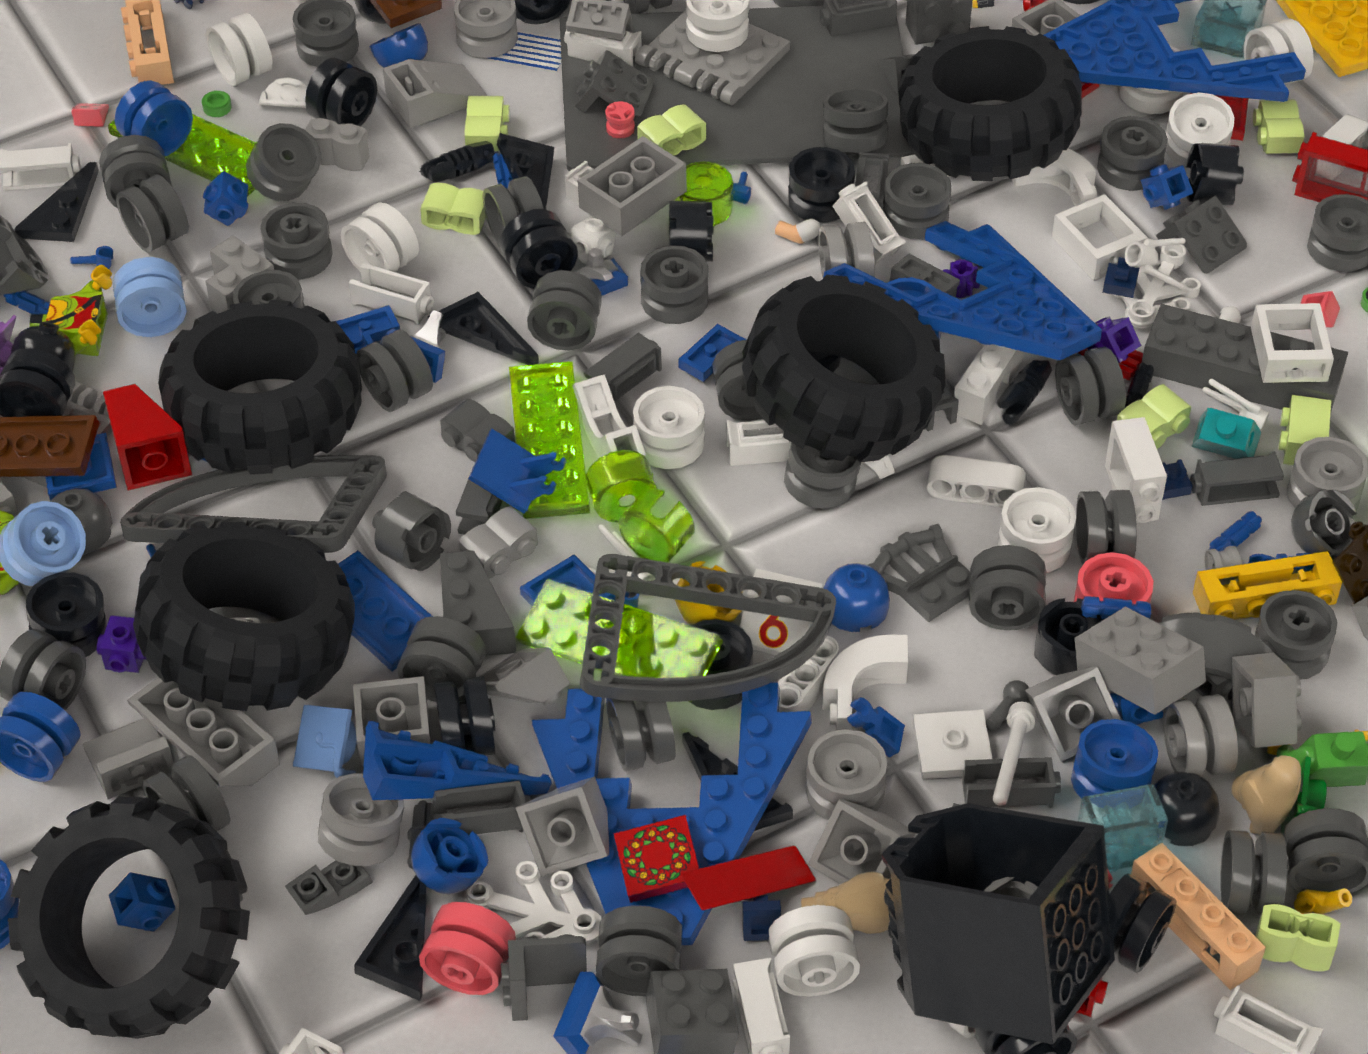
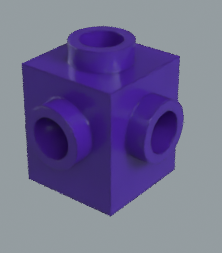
[1088,316,1142,363]
[97,615,147,673]

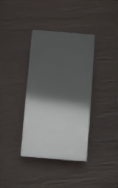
[285,860,373,915]

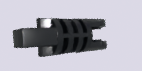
[419,141,495,183]
[997,360,1052,426]

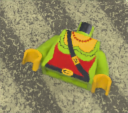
[29,265,112,356]

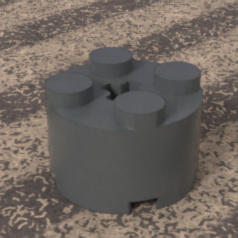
[372,491,451,571]

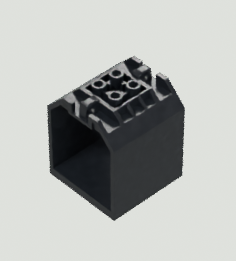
[882,803,1115,1044]

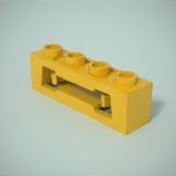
[1193,551,1342,620]

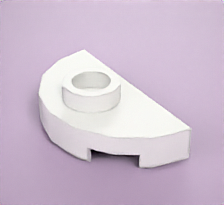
[259,77,307,109]

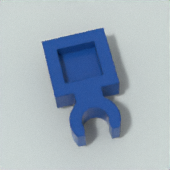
[847,697,905,758]

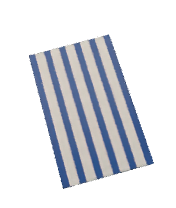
[488,32,561,71]

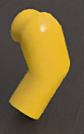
[1294,888,1352,914]

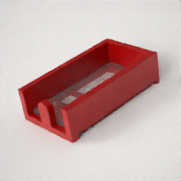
[1292,132,1368,203]

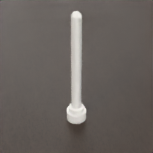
[993,701,1037,806]

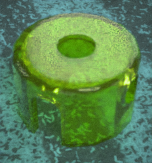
[674,161,734,226]
[586,450,658,523]
[619,488,695,563]

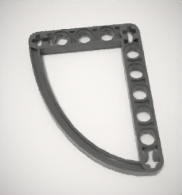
[120,455,387,553]
[580,554,836,702]

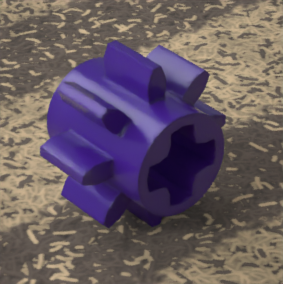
[943,260,980,298]

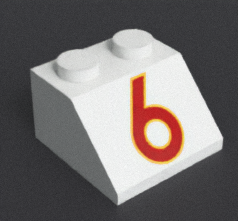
[740,568,823,655]

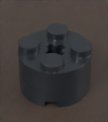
[1186,143,1244,206]
[669,201,714,262]
[1034,598,1104,675]

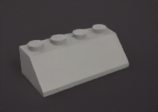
[127,677,280,786]

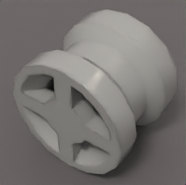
[1204,546,1242,581]

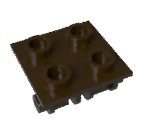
[1332,521,1368,604]

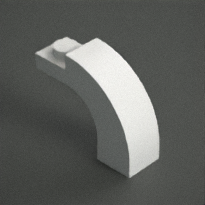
[1012,149,1097,206]
[572,374,646,469]
[822,634,908,730]

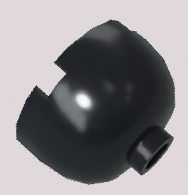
[11,322,75,372]
[1144,772,1220,846]

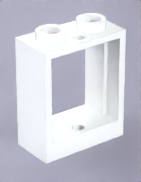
[1052,194,1148,281]
[1251,303,1334,383]
[1105,417,1167,523]

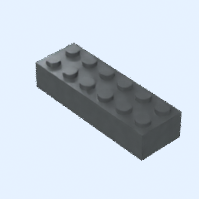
[1142,304,1349,414]

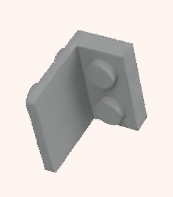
[566,0,634,40]
[83,718,174,799]

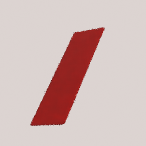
[681,845,816,910]

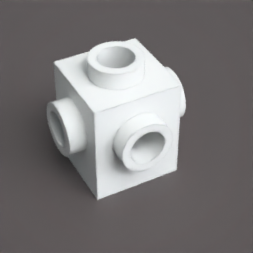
[569,216,616,264]

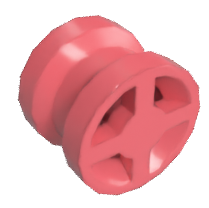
[605,101,635,139]

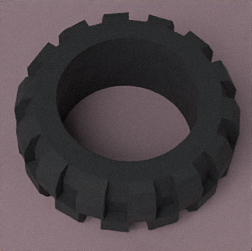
[898,26,1082,181]
[742,275,946,463]
[158,300,362,475]
[133,522,355,711]
[8,796,250,1039]

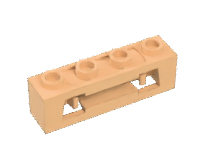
[121,0,174,85]
[1131,843,1266,990]

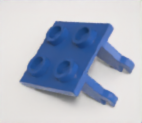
[468,429,566,513]

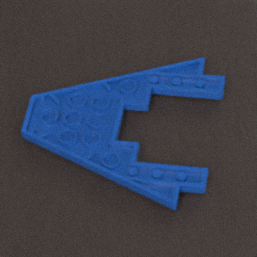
[1044,0,1306,102]
[823,221,1102,361]
[532,682,812,945]

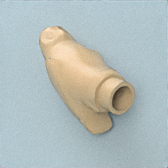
[1232,755,1301,835]
[801,872,890,934]

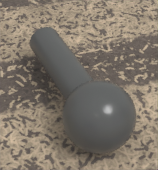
[986,680,1029,732]

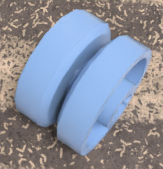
[112,257,187,337]
[0,501,86,586]

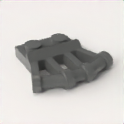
[868,524,971,622]

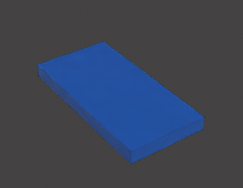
[338,550,433,672]

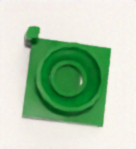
[1280,756,1327,835]

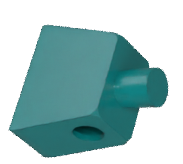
[1192,408,1262,459]

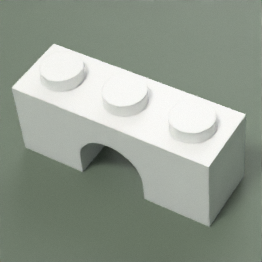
[954,344,1023,425]

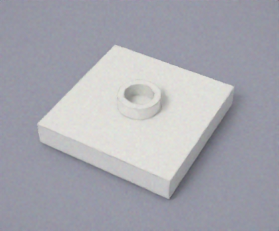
[912,709,993,779]

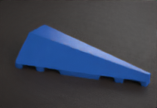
[363,721,552,801]

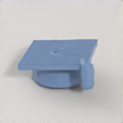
[293,705,357,778]

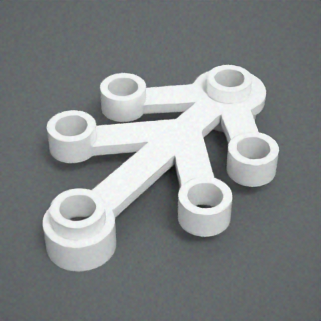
[1114,244,1201,328]
[464,861,602,945]

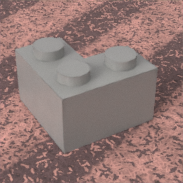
[205,235,274,313]

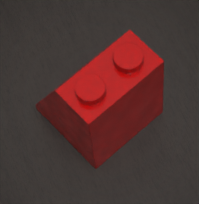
[103,384,192,491]

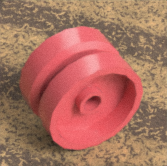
[1074,552,1154,604]
[419,902,516,995]

